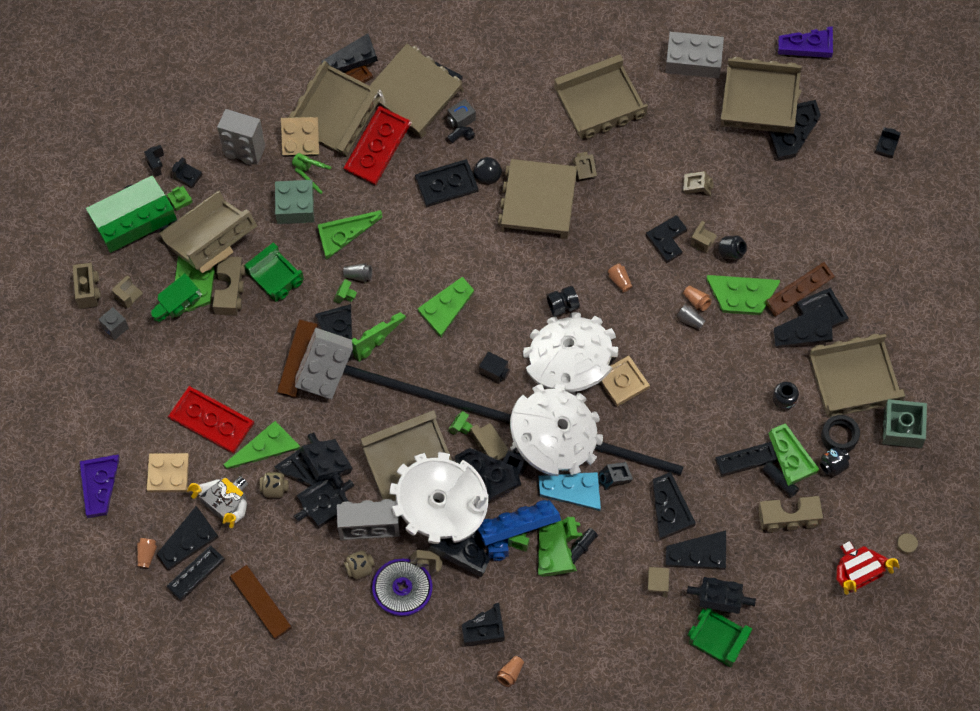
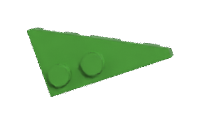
[318,210,382,259]
[352,312,406,362]
[224,421,300,469]

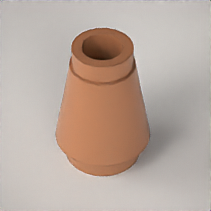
[607,263,633,293]
[683,286,712,311]
[137,538,157,569]
[497,656,524,687]

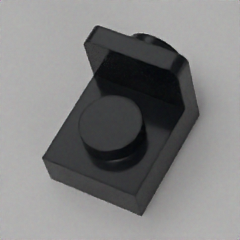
[875,127,901,159]
[144,145,164,177]
[172,157,203,189]
[598,462,633,490]

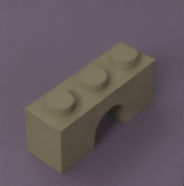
[213,257,246,316]
[758,496,823,532]

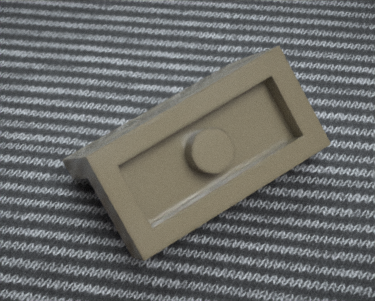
[470,423,508,460]

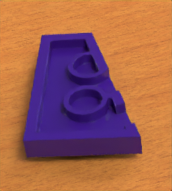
[778,26,833,58]

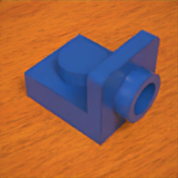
[488,539,509,561]

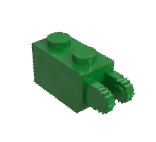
[150,273,202,323]

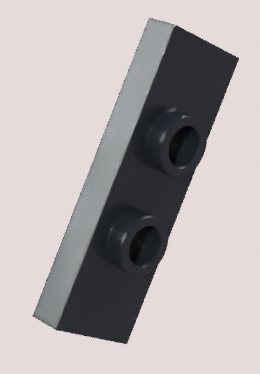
[715,442,778,477]
[167,545,225,601]

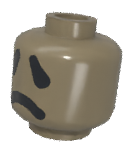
[260,472,289,498]
[344,551,375,580]

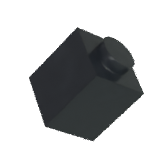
[479,351,510,384]

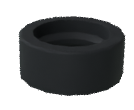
[821,415,860,453]

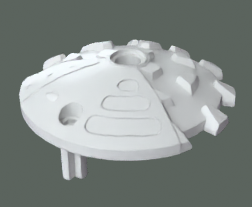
[523,312,618,396]
[510,384,603,476]
[390,452,488,544]

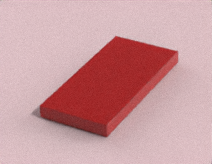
[344,106,411,185]
[168,386,254,454]

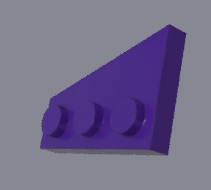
[80,454,120,518]

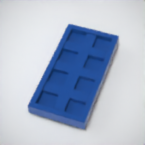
[477,500,561,545]

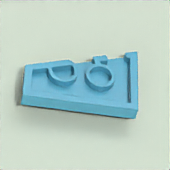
[539,472,601,511]

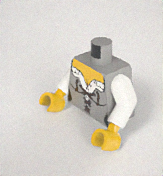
[187,476,248,528]

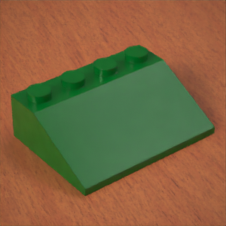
[86,176,177,253]

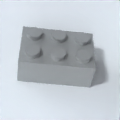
[665,32,724,78]
[217,109,266,165]
[295,328,353,399]
[337,499,400,540]

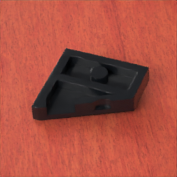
[274,448,319,487]
[462,603,505,646]

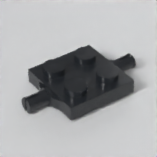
[300,432,353,488]
[294,479,354,528]
[686,577,756,614]

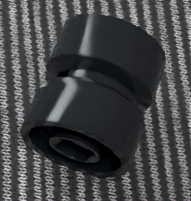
[546,285,580,317]

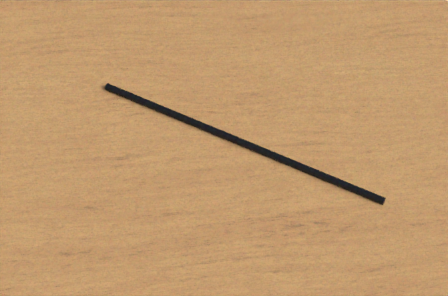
[343,365,684,476]

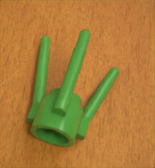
[292,153,331,194]

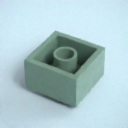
[275,180,315,224]
[883,399,927,448]

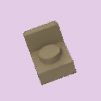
[573,152,597,180]
[683,171,714,196]
[410,550,442,577]

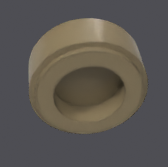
[897,533,918,554]

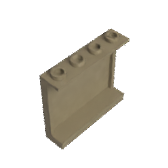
[370,44,464,139]
[554,54,648,139]
[720,57,802,134]
[289,60,383,156]
[498,159,577,240]
[159,191,257,270]
[809,334,905,418]
[359,410,452,501]

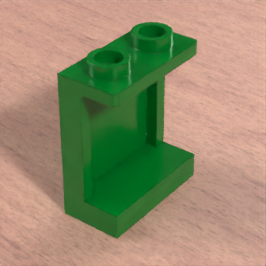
[245,242,304,302]
[688,608,752,668]

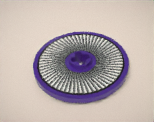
[372,559,433,616]

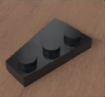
[321,33,378,72]
[774,303,834,348]
[315,304,353,360]
[653,472,696,540]
[157,506,219,571]
[665,530,726,570]

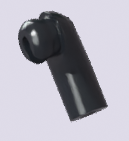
[447,126,475,143]

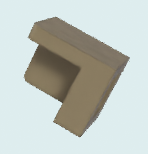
[690,221,717,253]
[111,275,143,309]
[648,567,669,597]

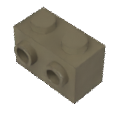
[73,263,101,309]

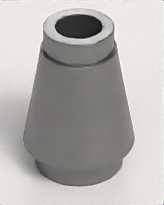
[343,263,372,282]
[677,304,706,330]

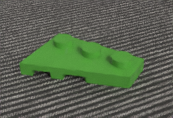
[418,277,474,337]
[768,423,819,486]
[538,517,577,577]

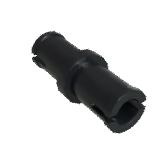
[763,462,799,497]
[571,528,598,564]

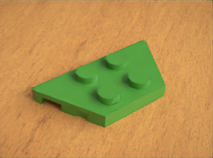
[175,256,215,317]
[707,275,780,315]

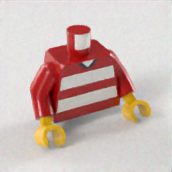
[836,542,900,595]

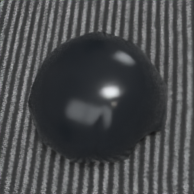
[473,157,502,185]

